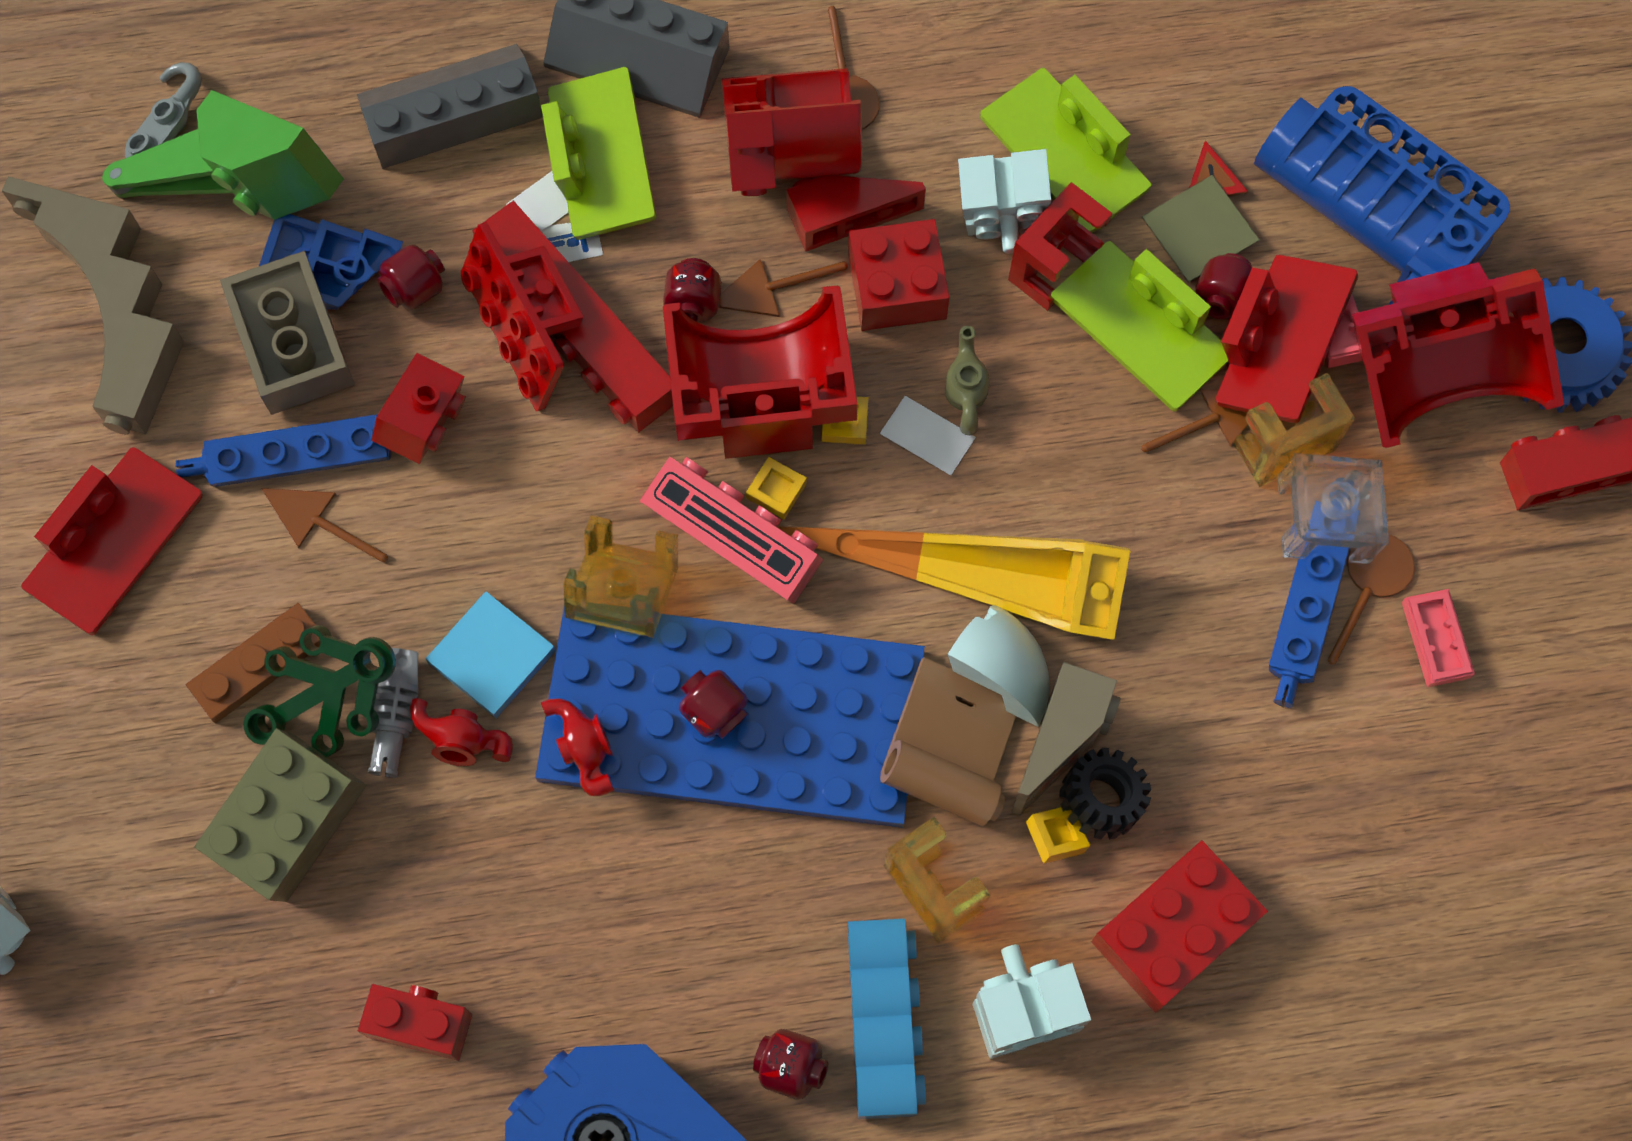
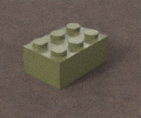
[194,728,367,902]

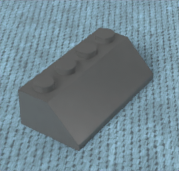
[543,0,730,118]
[357,44,543,169]

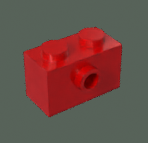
[371,353,466,464]
[357,984,473,1061]

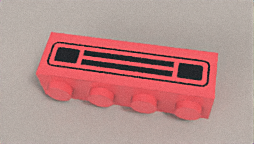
[640,456,824,604]

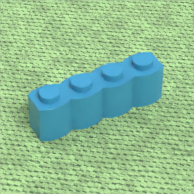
[848,919,926,1119]

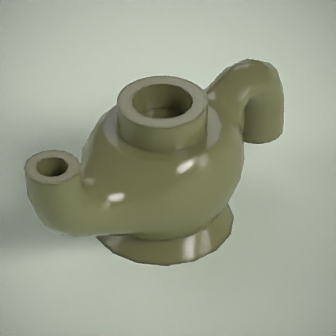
[945,326,990,436]

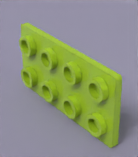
[541,67,657,240]
[980,68,1151,233]
[1051,241,1229,412]

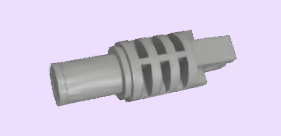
[368,648,419,778]

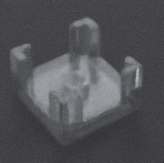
[1277,453,1389,564]

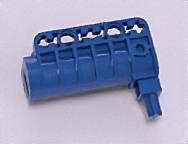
[1254,86,1510,305]

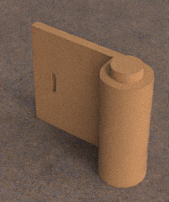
[880,657,1016,826]

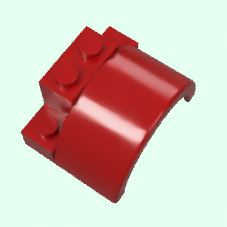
[722,68,862,196]
[1352,262,1564,448]
[663,285,858,459]

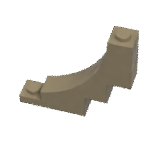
[2,176,184,435]

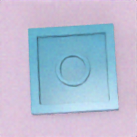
[425,591,556,719]

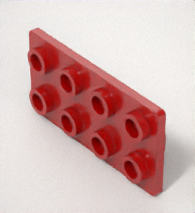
[461,222,584,411]
[1215,255,1358,423]
[21,447,203,636]

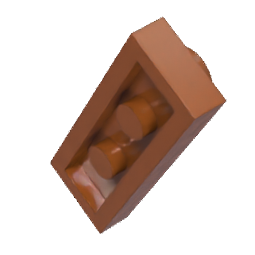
[185,603,321,724]

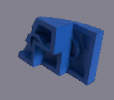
[259,214,403,310]

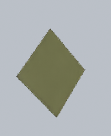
[1142,175,1260,283]

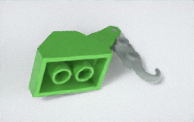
[102,62,344,220]

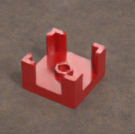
[1008,182,1112,311]

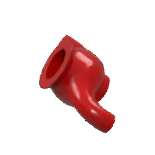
[410,698,513,766]
[541,698,614,796]

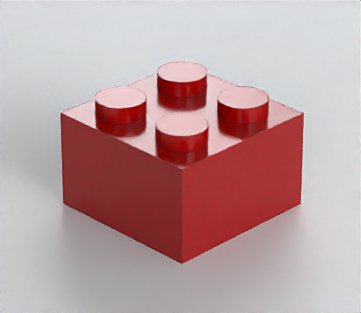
[848,219,950,331]

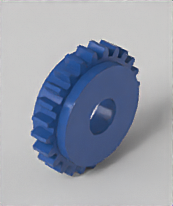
[1523,277,1632,413]

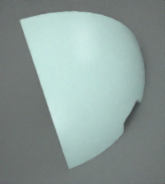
[948,605,1050,727]

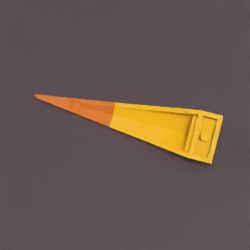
[777,526,1130,640]

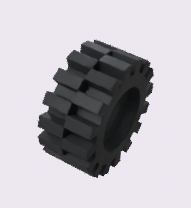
[1059,748,1151,840]

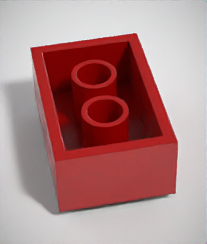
[1091,840,1268,1014]

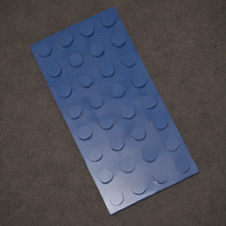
[535,602,925,828]

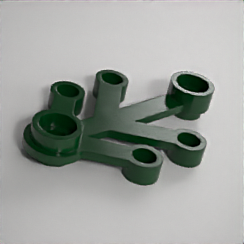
[243,625,396,757]

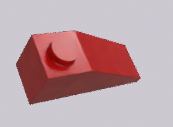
[786,175,926,252]

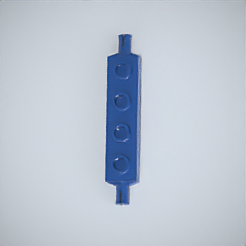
[176,414,392,487]
[1269,479,1359,708]

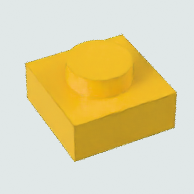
[822,396,869,445]
[746,457,807,520]
[1026,807,1090,864]

